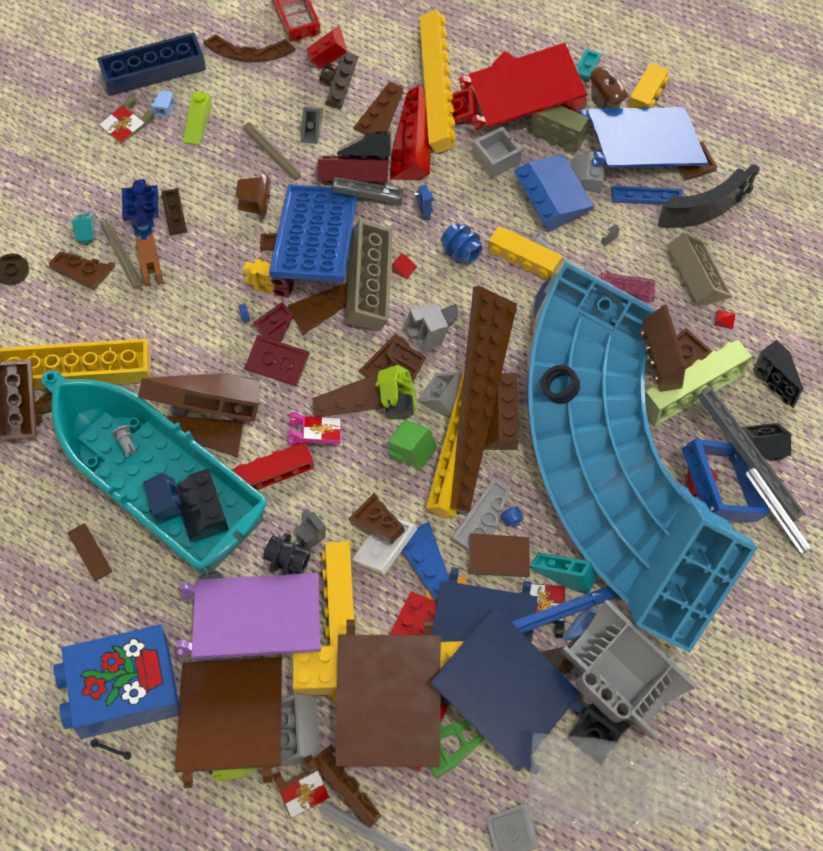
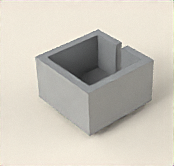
[473,126,522,177]

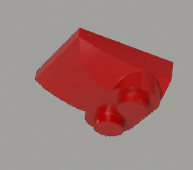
[451,87,478,124]

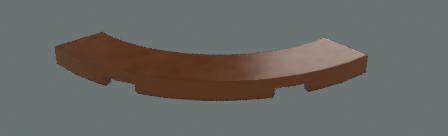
[203,34,296,63]

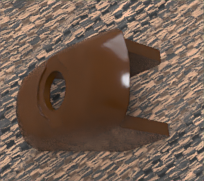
[590,66,628,109]
[236,172,271,221]

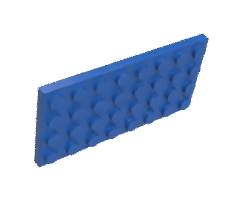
[269,184,357,282]

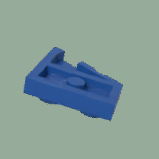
[415,185,433,220]

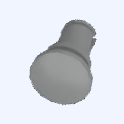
[530,231,556,252]
[111,425,137,457]

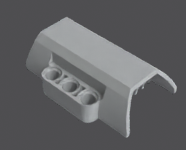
[561,600,697,738]

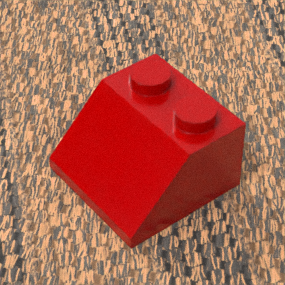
[306,26,348,69]

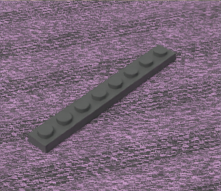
[697,387,805,522]

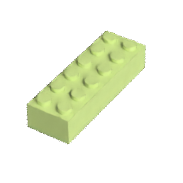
[645,340,752,427]

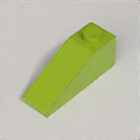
[183,91,212,146]

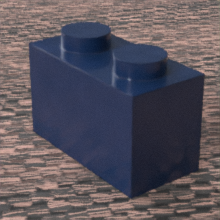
[143,472,183,522]

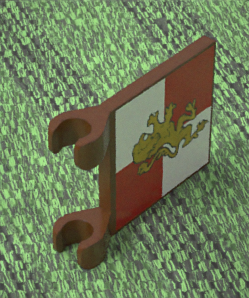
[272,754,330,818]

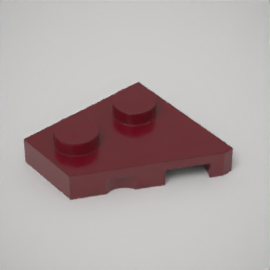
[253,302,294,342]

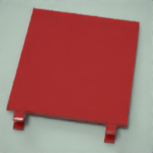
[458,43,588,130]

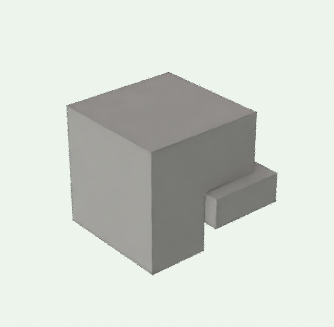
[404,303,449,354]

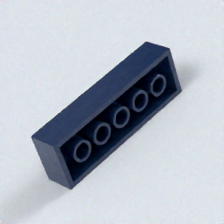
[97,32,206,96]

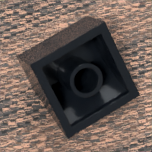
[742,423,791,460]
[567,703,631,765]

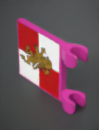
[288,412,341,445]

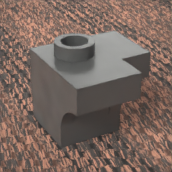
[294,509,327,549]

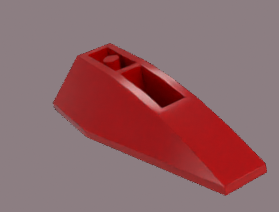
[390,84,431,181]

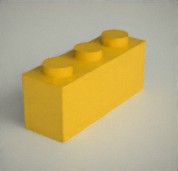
[628,63,670,108]

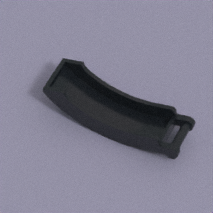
[658,164,760,228]

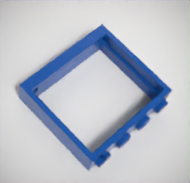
[682,439,770,522]

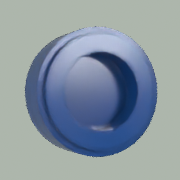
[238,303,251,323]

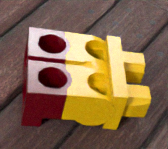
[243,258,295,298]

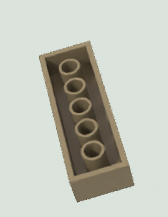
[345,220,392,331]

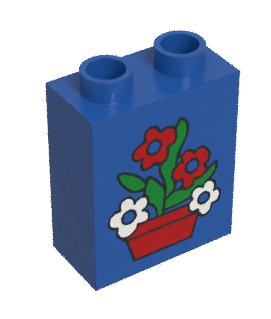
[53,624,179,740]

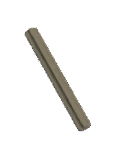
[243,122,301,181]
[100,218,142,289]

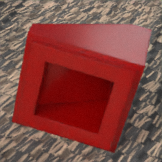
[392,253,417,279]

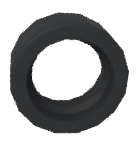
[541,365,580,404]

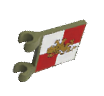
[98,95,155,144]

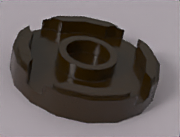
[0,253,30,286]

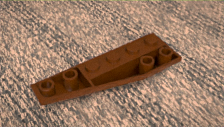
[138,373,260,422]

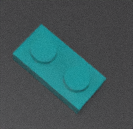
[576,49,602,81]

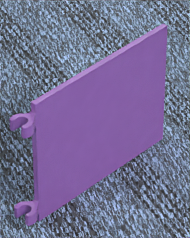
[176,573,321,659]

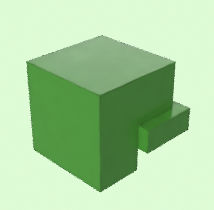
[387,419,438,470]

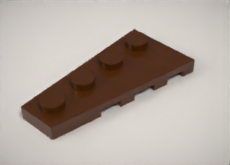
[167,415,244,458]

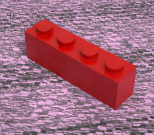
[232,442,314,490]

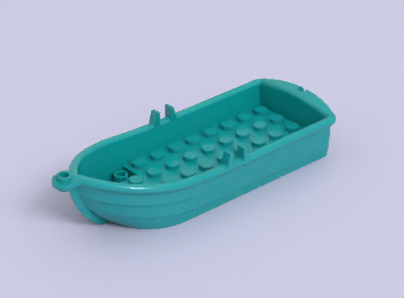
[41,370,267,576]

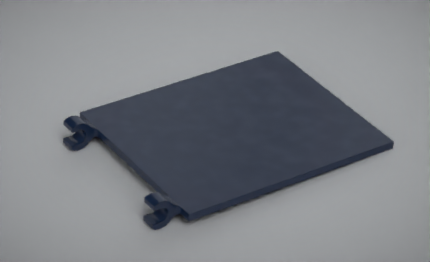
[432,567,538,705]
[430,606,587,775]

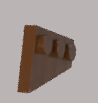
[348,493,405,544]

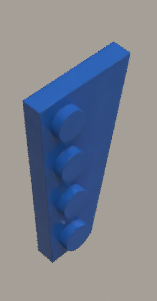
[401,521,449,602]

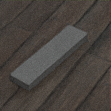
[332,177,403,205]

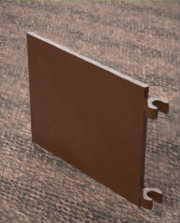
[336,619,441,767]
[175,657,282,788]

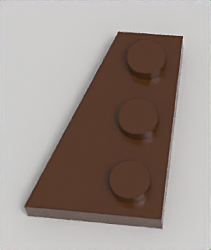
[49,252,115,290]

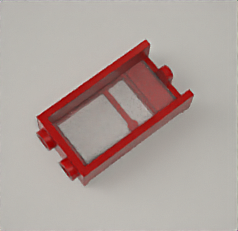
[272,0,321,42]

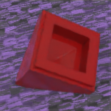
[715,310,736,329]

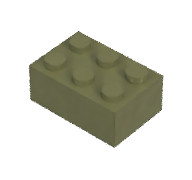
[531,105,589,153]

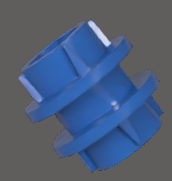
[441,223,483,265]

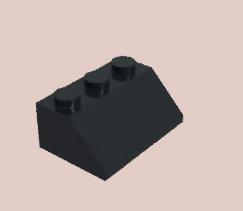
[175,468,229,542]

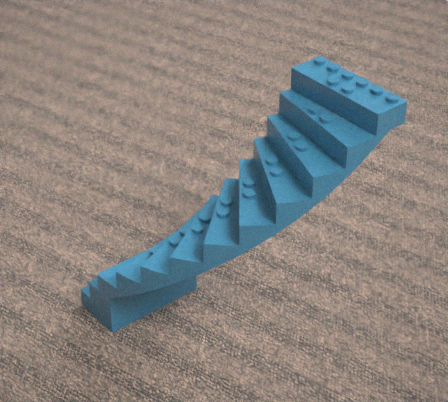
[526,258,758,653]

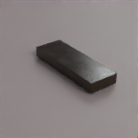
[161,188,187,236]

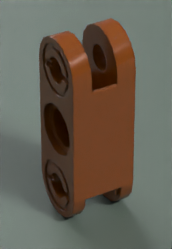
[135,234,164,286]

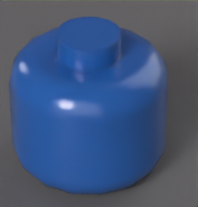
[501,506,523,528]

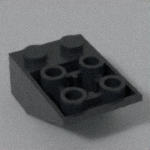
[337,131,391,159]
[753,340,803,408]

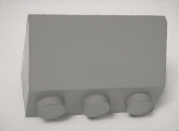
[281,693,320,766]

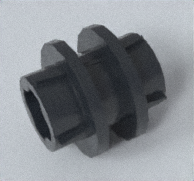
[263,533,311,575]

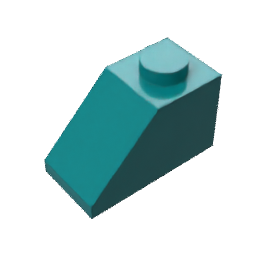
[72,213,95,244]

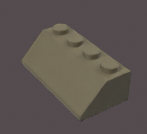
[667,232,732,305]

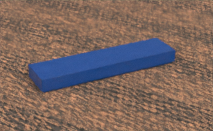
[612,186,683,205]

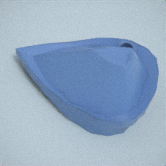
[562,608,598,640]

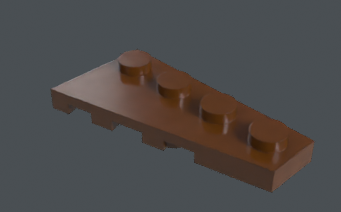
[354,81,404,135]
[288,282,348,336]
[313,373,385,417]
[314,745,382,828]

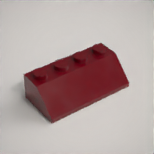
[318,155,389,185]

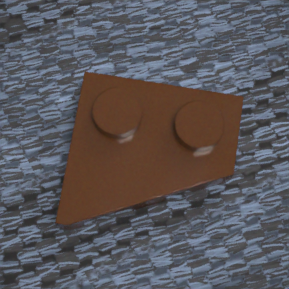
[385,338,427,383]

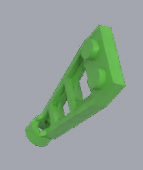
[429,720,485,779]

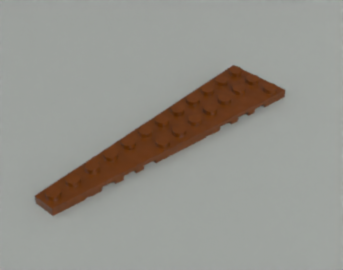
[450,285,517,513]

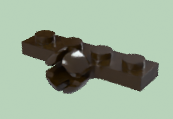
[319,52,359,109]

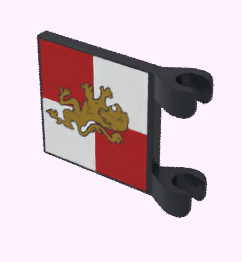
[530,584,565,638]

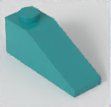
[530,552,597,593]

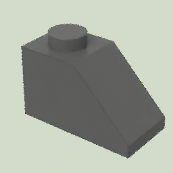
[301,106,323,144]

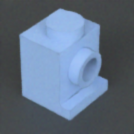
[151,91,175,118]

